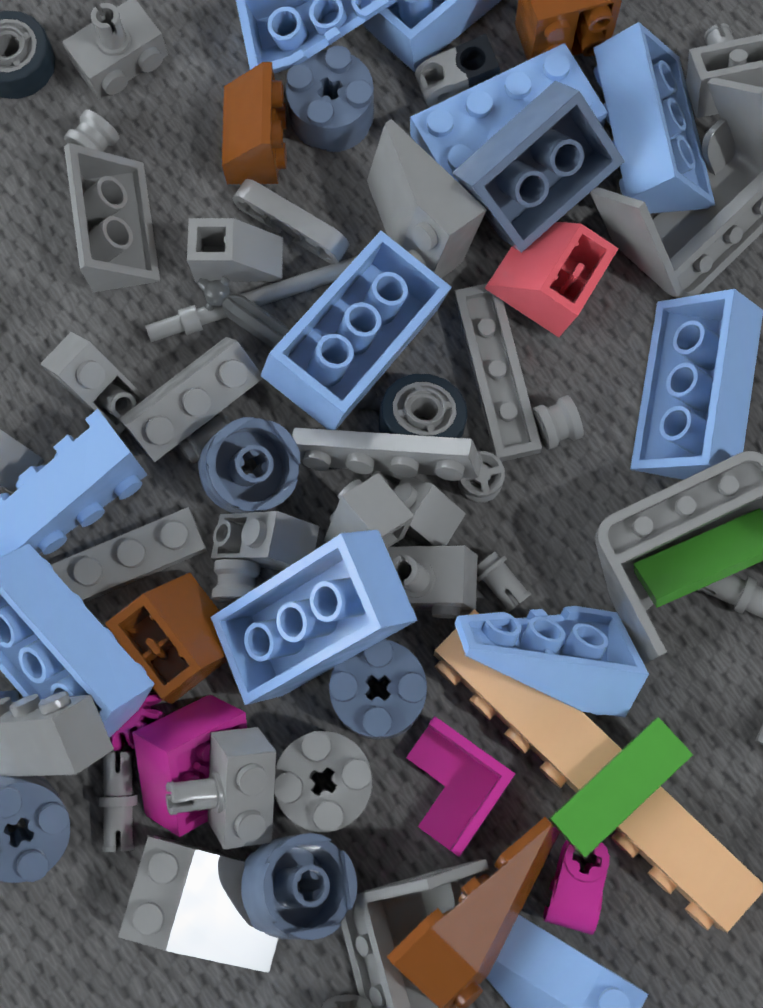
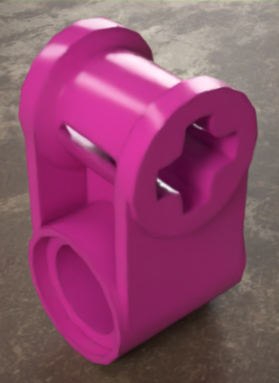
[543,840,610,935]

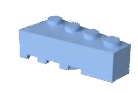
[362,0,501,72]
[0,409,147,557]

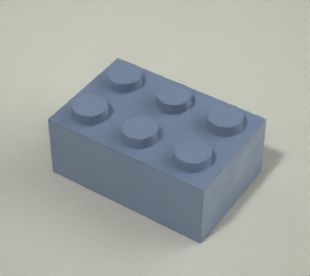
[452,81,625,253]

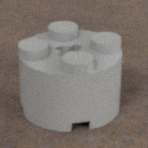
[274,731,373,832]

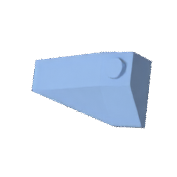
[236,0,398,73]
[454,606,649,717]
[461,892,648,1008]

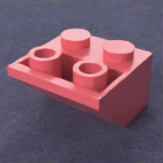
[484,222,619,337]

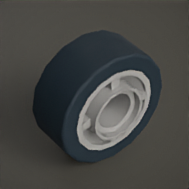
[0,10,56,99]
[378,374,468,438]

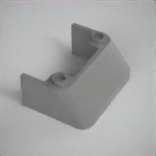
[590,77,763,298]
[595,451,763,665]
[340,859,489,1008]

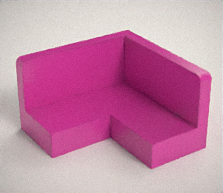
[132,695,247,837]
[406,716,515,857]

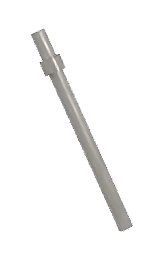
[145,256,357,342]

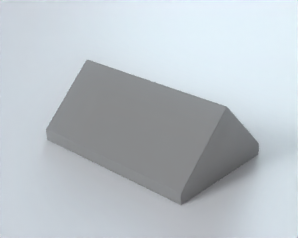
[64,143,160,292]

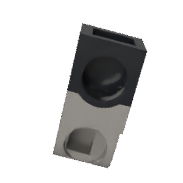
[415,34,500,107]

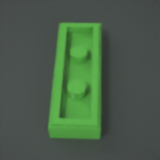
[634,508,763,608]
[549,717,693,858]

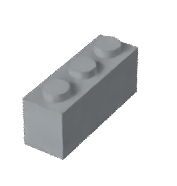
[119,337,263,462]
[0,691,114,777]

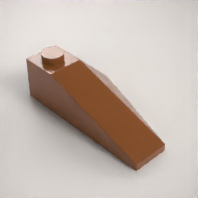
[387,817,560,1008]

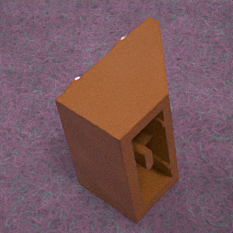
[515,0,622,61]
[222,62,287,184]
[105,572,227,704]

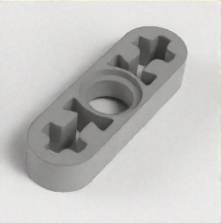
[232,179,350,264]

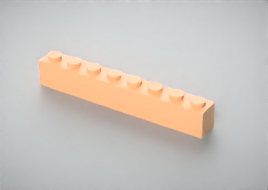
[434,609,763,932]

